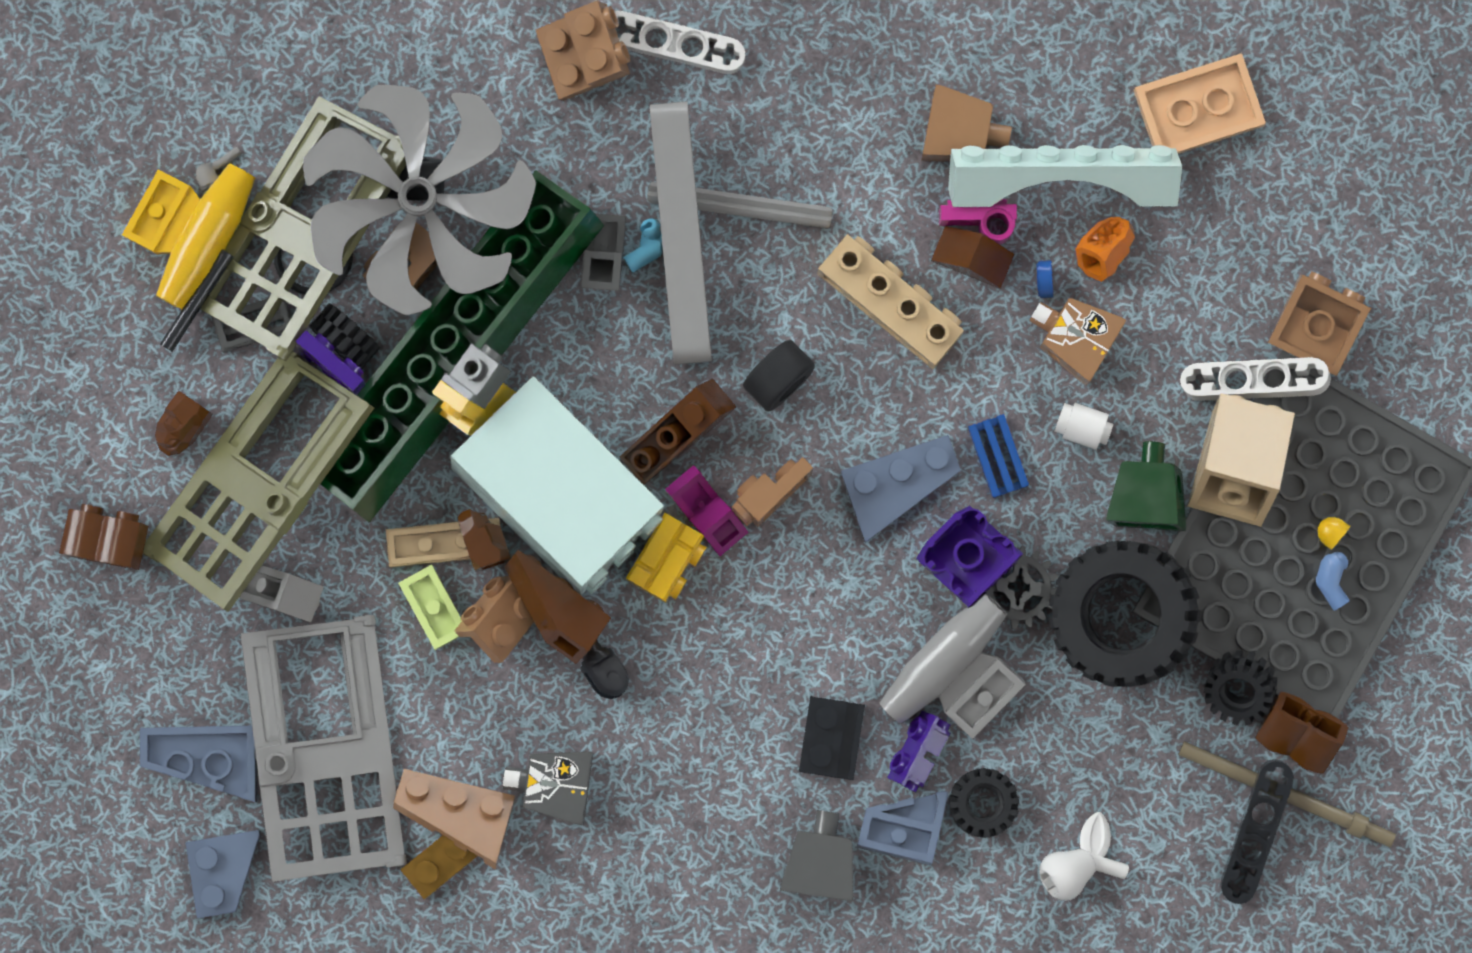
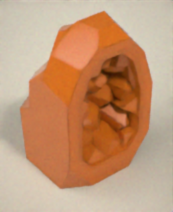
[1075,217,1135,282]

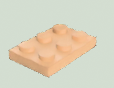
[1133,53,1266,154]

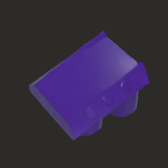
[916,506,1023,607]

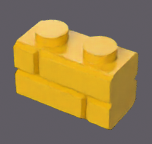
[626,513,707,603]

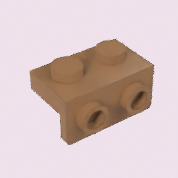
[454,576,534,663]

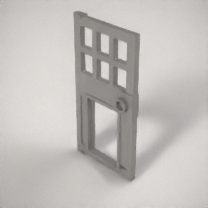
[240,614,407,882]

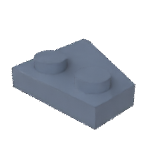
[857,791,948,866]
[185,830,261,918]

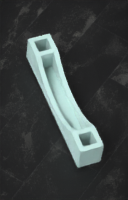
[948,145,1182,207]

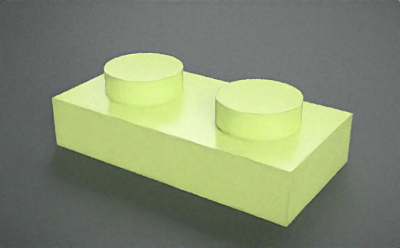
[398,565,462,650]

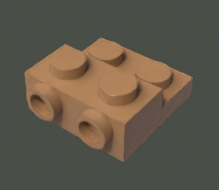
[535,0,630,101]
[1267,271,1371,376]
[732,457,813,528]

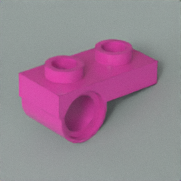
[939,199,1017,245]

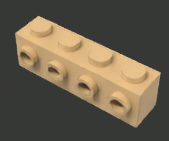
[817,234,964,369]

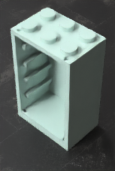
[451,376,664,595]

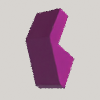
[665,465,749,556]

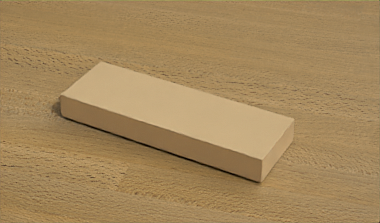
[386,518,500,568]

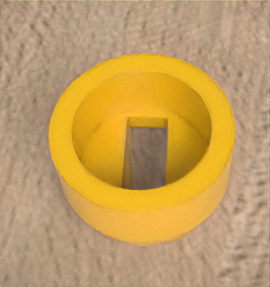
[1317,517,1351,550]

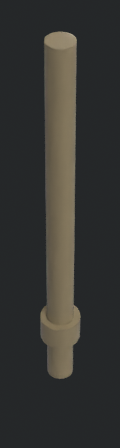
[1178,741,1396,847]

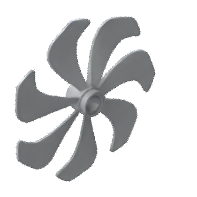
[303,85,536,315]

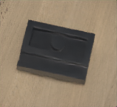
[799,696,865,780]

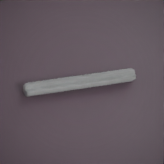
[647,182,833,228]

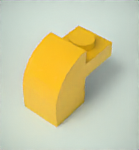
[432,380,516,435]

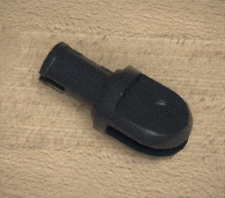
[580,640,629,699]

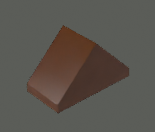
[931,226,1015,289]

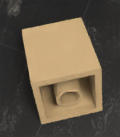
[1187,393,1295,527]

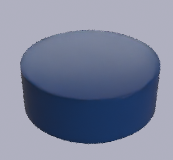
[1036,260,1054,299]

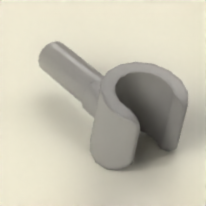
[196,147,242,191]

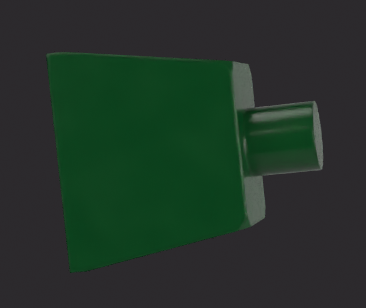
[1106,441,1186,531]

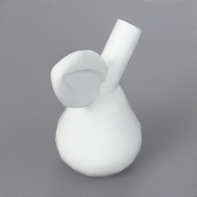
[1040,812,1129,901]

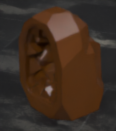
[155,390,212,456]
[457,509,511,572]

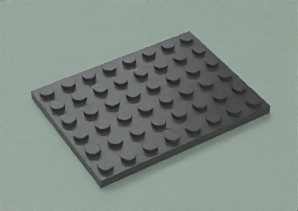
[1132,351,1472,718]

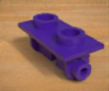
[887,710,951,793]

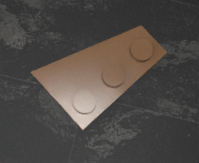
[393,769,515,870]

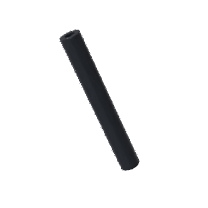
[160,249,234,352]

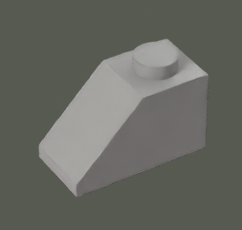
[239,566,324,622]

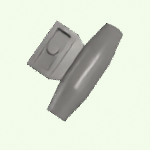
[880,593,1026,739]

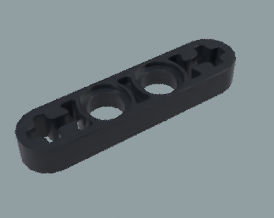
[1220,759,1294,904]

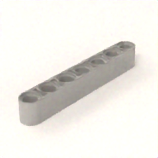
[650,101,712,365]

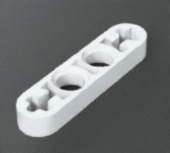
[615,11,745,74]
[1180,357,1331,401]

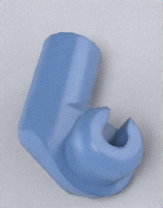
[1316,551,1350,611]

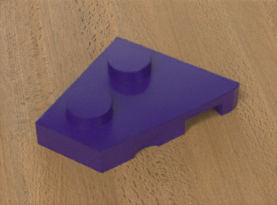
[296,330,365,396]

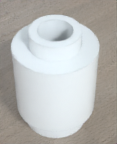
[1055,403,1113,450]

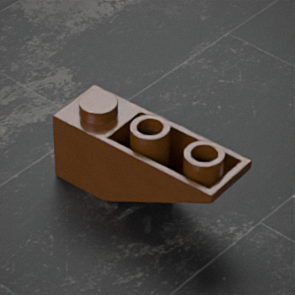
[619,378,736,485]
[504,550,611,664]

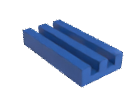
[967,414,1029,499]

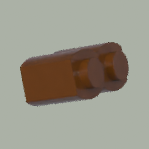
[59,504,149,570]
[1255,692,1349,774]

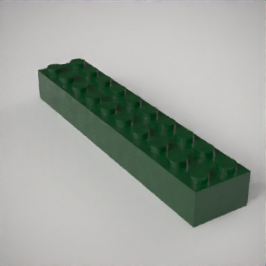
[320,170,604,523]

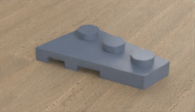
[841,435,961,543]
[140,725,257,802]

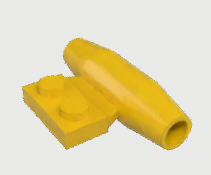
[122,164,255,310]

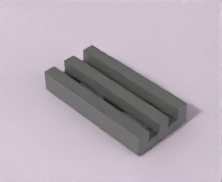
[211,298,291,353]

